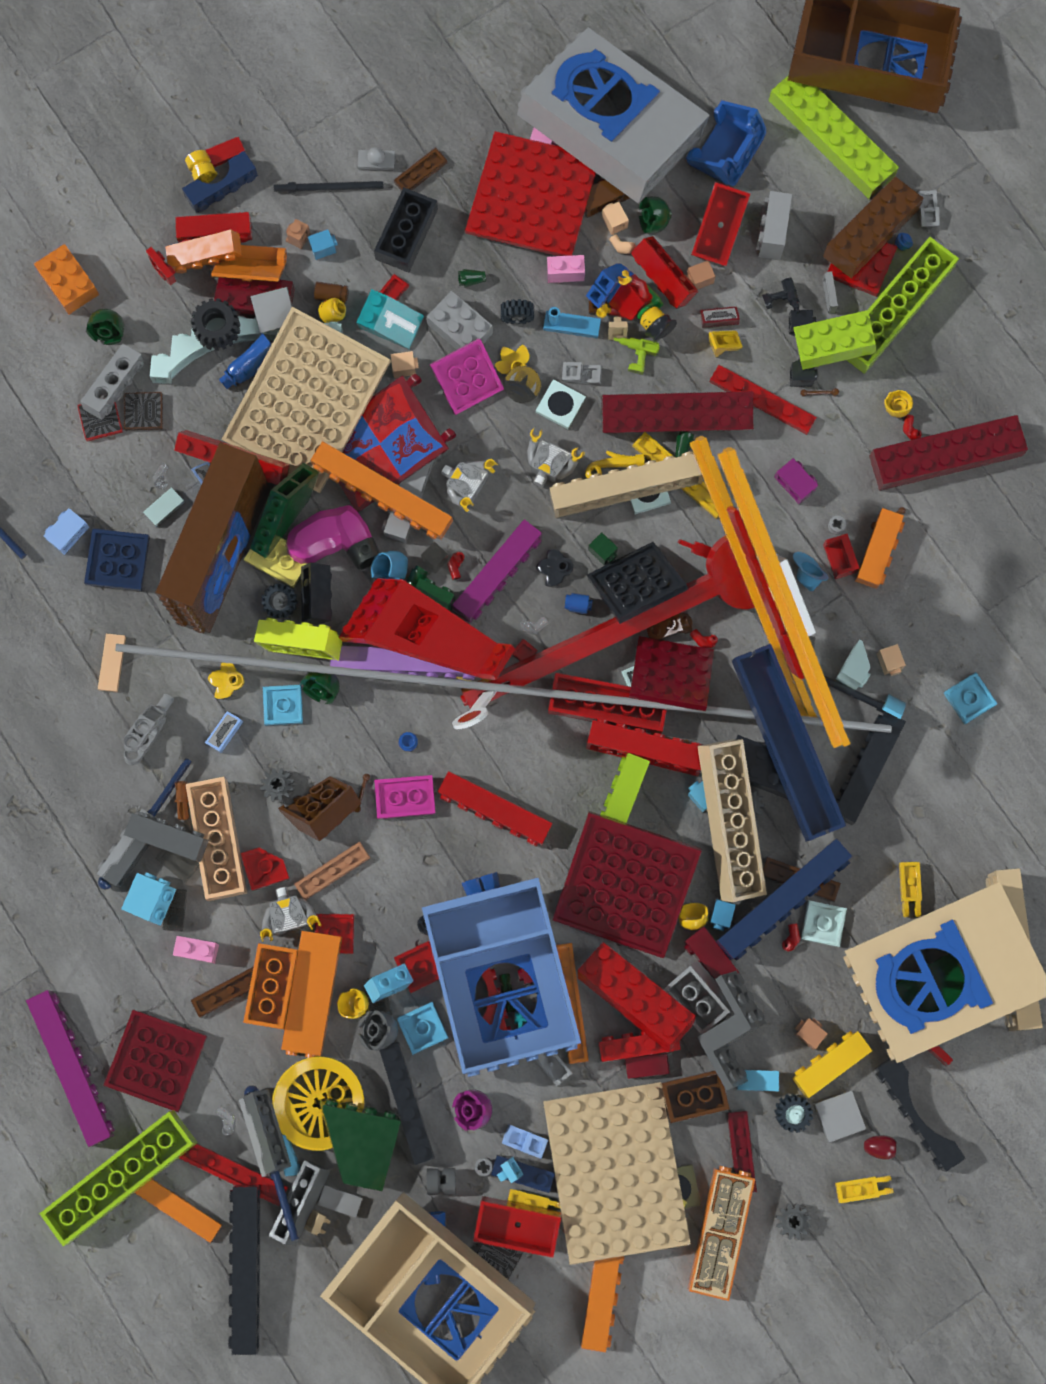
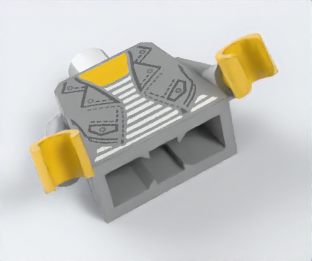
[527,427,585,487]
[441,459,498,512]
[260,887,321,942]

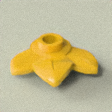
[495,345,530,374]
[208,663,244,699]

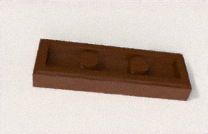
[394,147,447,191]

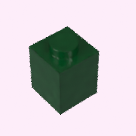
[588,532,618,565]

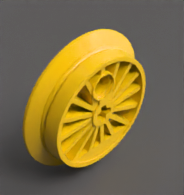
[272,1057,364,1151]

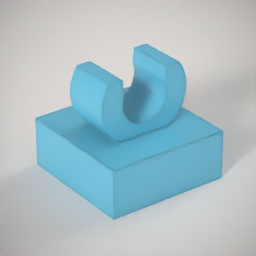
[497,1157,524,1183]

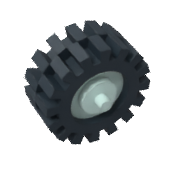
[774,1093,813,1133]

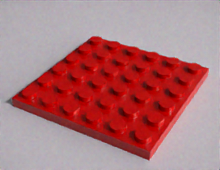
[465,131,596,256]

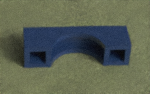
[182,151,258,213]

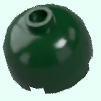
[639,196,672,234]
[86,309,124,345]
[300,672,340,704]

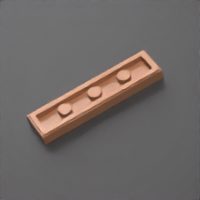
[294,842,371,900]

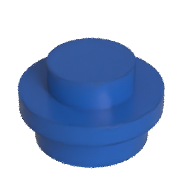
[895,233,913,251]
[399,732,418,752]

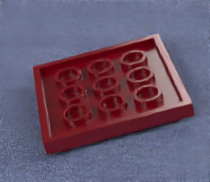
[629,636,714,711]
[103,1010,208,1112]

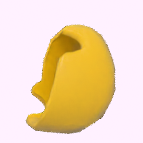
[884,390,913,418]
[678,903,708,930]
[337,989,369,1019]

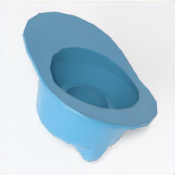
[793,552,829,591]

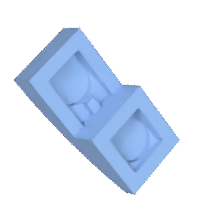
[502,1125,548,1159]

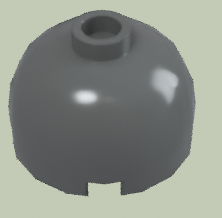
[359,1010,398,1051]

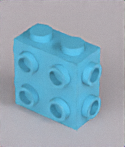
[121,872,176,926]

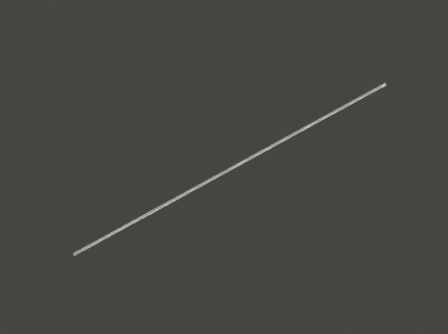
[115,644,892,733]

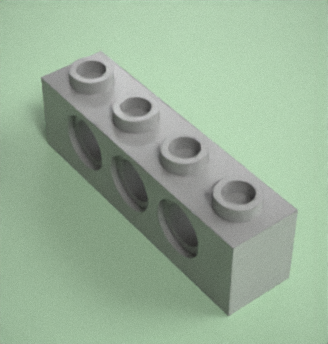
[80,343,144,420]

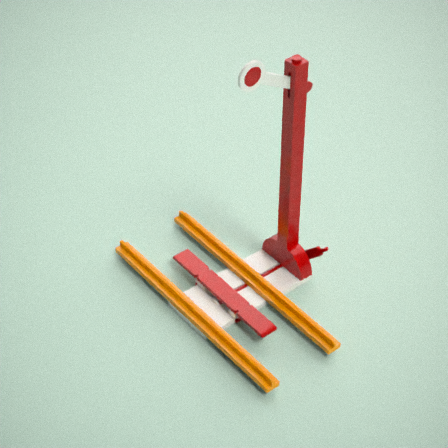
[452,436,851,748]

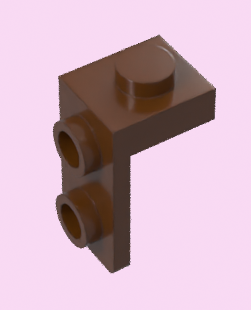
[647,613,693,640]

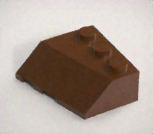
[278,776,361,842]

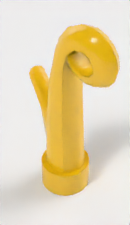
[585,451,645,479]

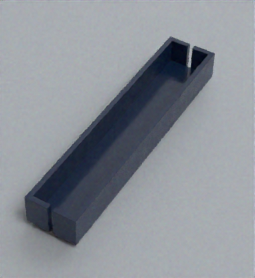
[732,644,846,842]

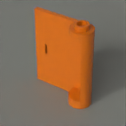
[211,245,287,281]

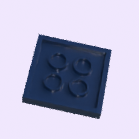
[84,529,150,591]

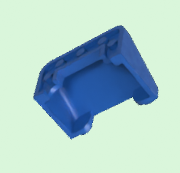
[686,100,766,186]

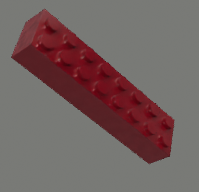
[601,391,753,433]
[869,415,1028,491]

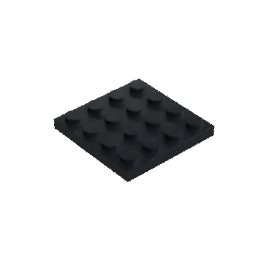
[587,542,688,624]

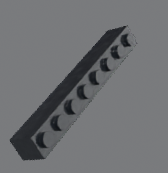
[228,1184,260,1355]

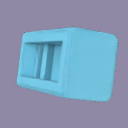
[282,1135,301,1176]

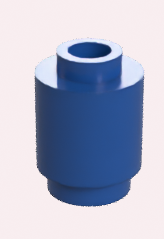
[565,593,593,614]

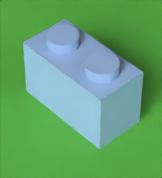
[44,508,89,555]

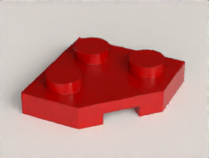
[146,246,176,286]
[240,847,290,891]

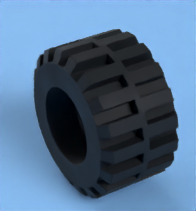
[191,298,241,351]

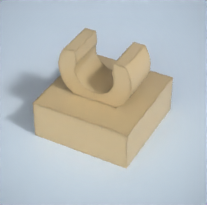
[608,317,628,340]
[304,1209,330,1235]

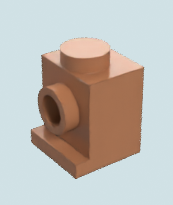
[286,219,311,249]

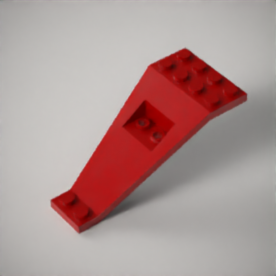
[339,578,515,680]

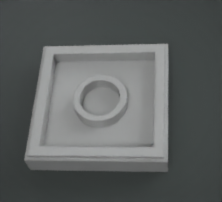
[251,287,292,333]
[814,1091,866,1142]

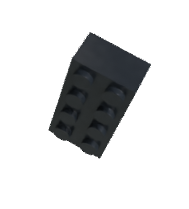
[374,187,438,273]
[735,735,788,799]

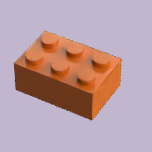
[34,244,99,315]

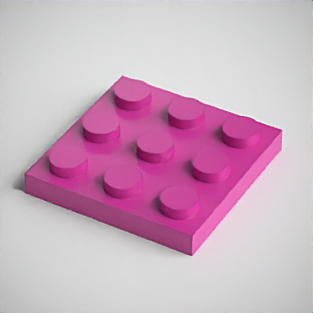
[430,338,504,415]

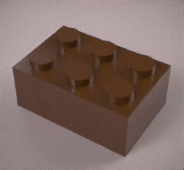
[660,1070,730,1123]

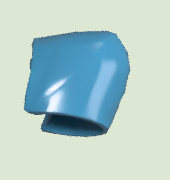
[371,551,408,580]

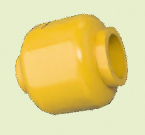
[318,298,346,323]

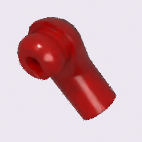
[447,552,465,580]
[782,924,800,952]

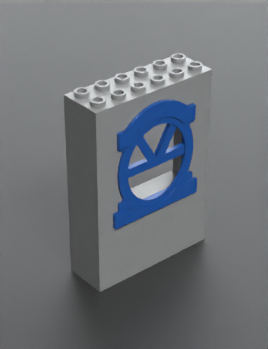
[517,27,710,204]

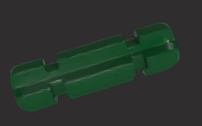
[499,973,516,1013]

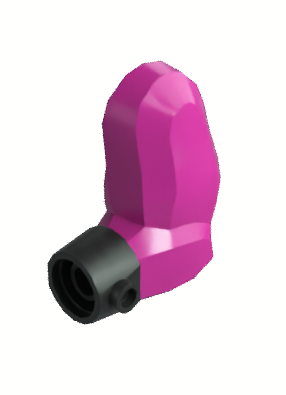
[285,505,380,569]

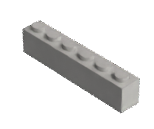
[382,459,435,544]

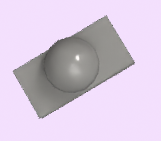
[358,147,395,171]

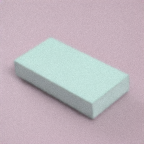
[143,487,185,527]

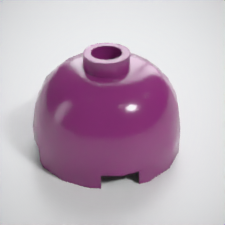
[452,1089,493,1131]

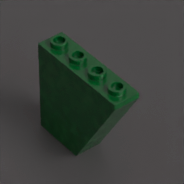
[250,463,320,558]
[896,953,965,1013]
[320,1098,401,1191]

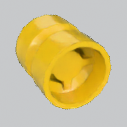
[185,150,217,183]

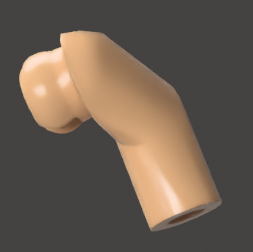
[609,234,636,254]

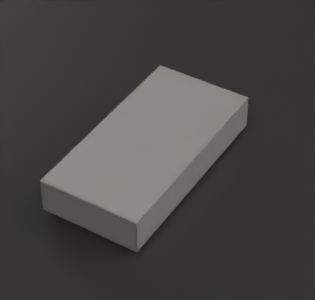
[823,271,838,314]
[318,1185,363,1218]

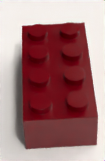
[214,277,295,319]

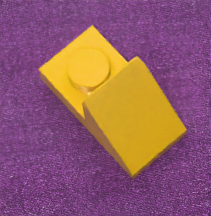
[709,330,743,357]

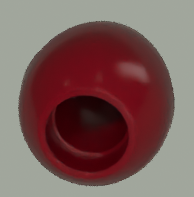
[864,1135,897,1160]

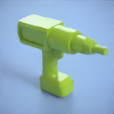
[614,337,660,375]

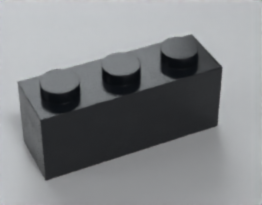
[301,562,332,624]

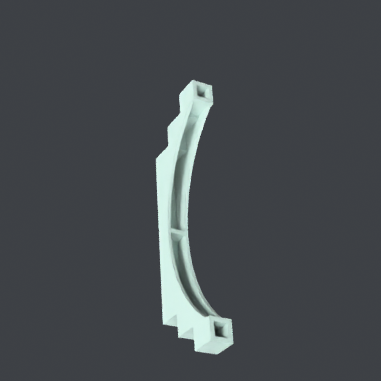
[150,316,375,396]

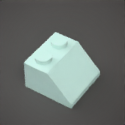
[835,639,871,690]

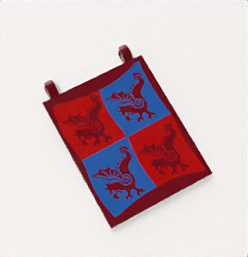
[339,374,456,512]

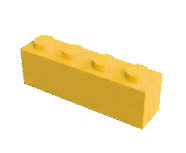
[792,1031,872,1098]

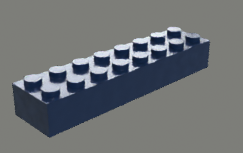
[716,838,852,961]

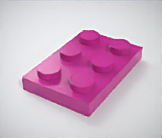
[374,775,436,819]

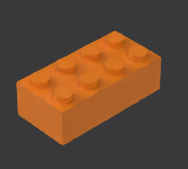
[243,943,298,1030]

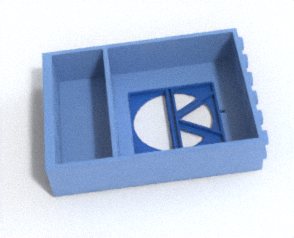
[422,878,581,1077]

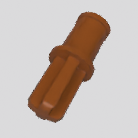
[174,781,189,820]

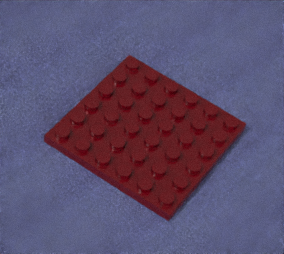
[553,811,702,959]

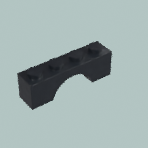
[788,310,818,387]

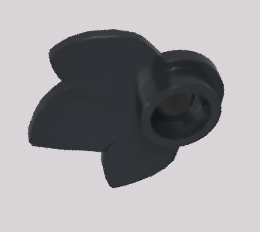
[536,549,573,587]

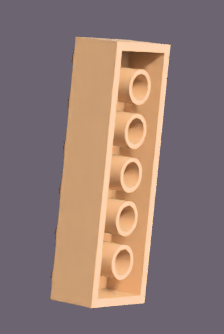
[186,777,247,901]

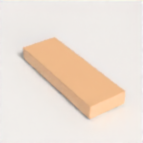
[98,634,126,693]

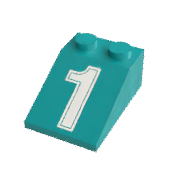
[356,289,424,349]

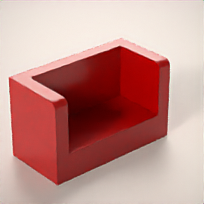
[823,533,860,579]

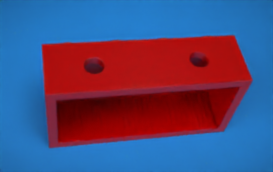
[691,182,750,266]
[473,1196,562,1258]

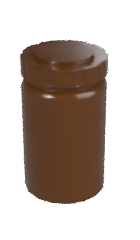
[314,281,349,304]

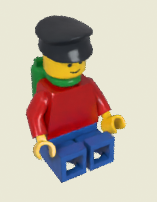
[586,263,677,343]

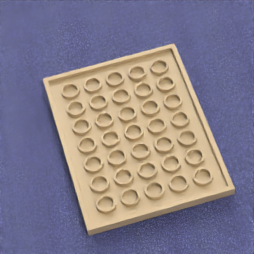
[221,307,391,493]
[543,1082,691,1265]

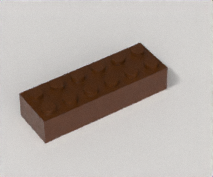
[823,176,924,279]

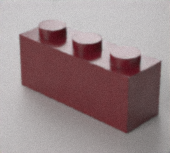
[684,927,740,981]

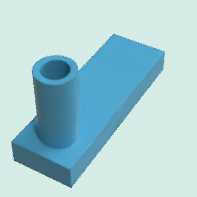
[543,307,601,339]

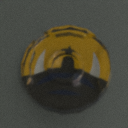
[504,366,541,403]

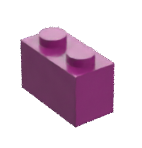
[774,458,818,504]

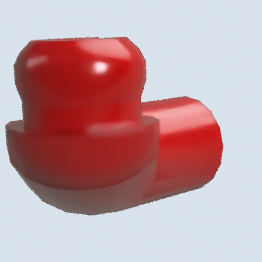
[903,415,922,440]
[689,629,718,648]

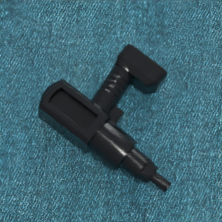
[762,278,800,314]

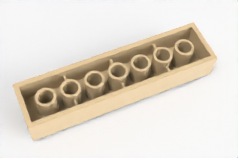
[550,451,703,518]
[698,739,767,902]
[986,868,1043,1031]

